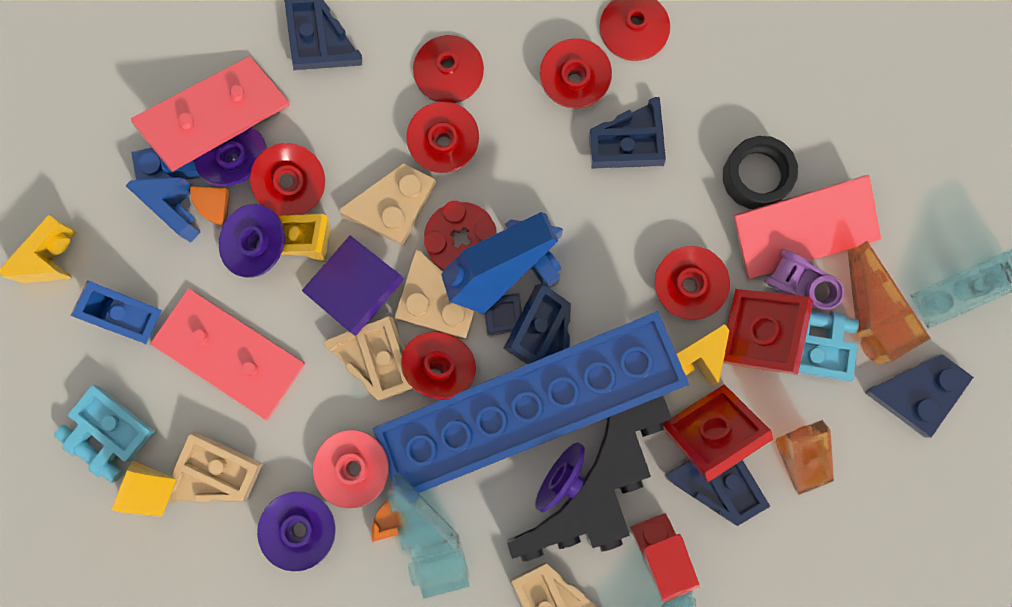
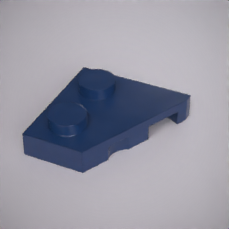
[284,0,362,71]
[589,97,666,169]
[503,283,571,365]
[865,354,974,438]
[664,460,771,526]

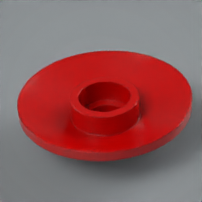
[600,0,670,61]
[413,35,484,103]
[540,38,612,109]
[406,102,479,173]
[250,143,325,216]
[654,246,730,320]
[401,332,476,399]

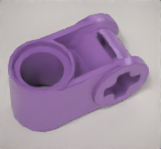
[764,249,844,310]

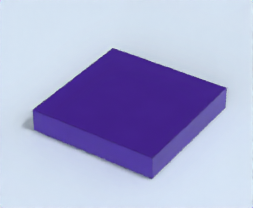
[302,235,404,337]

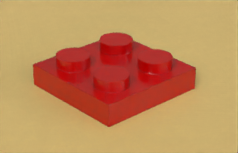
[723,289,813,375]
[663,384,774,482]

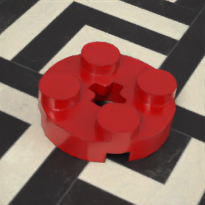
[424,201,497,271]

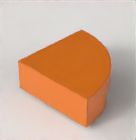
[190,186,230,226]
[371,495,411,542]

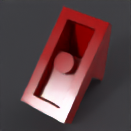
[630,513,700,603]

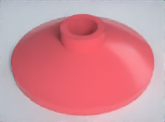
[313,430,389,508]

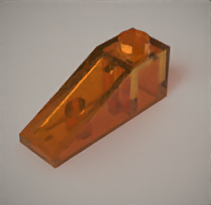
[847,241,931,365]

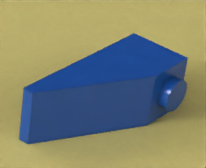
[441,212,558,314]

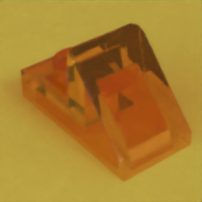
[776,420,834,495]

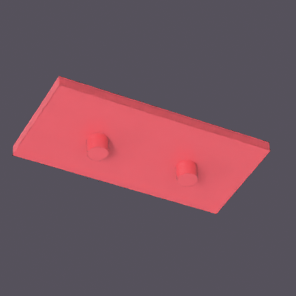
[130,56,289,172]
[733,175,881,279]
[150,288,305,420]

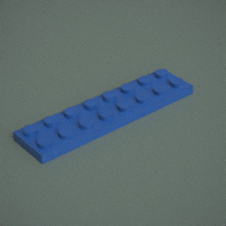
[373,311,690,501]

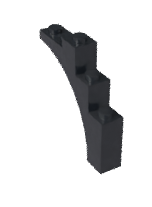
[507,396,672,562]

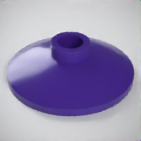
[195,127,267,186]
[219,204,285,278]
[535,442,585,512]
[257,492,336,572]

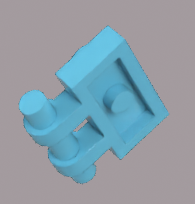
[799,311,859,382]
[54,385,155,483]

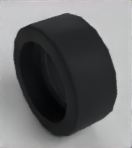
[723,135,798,209]

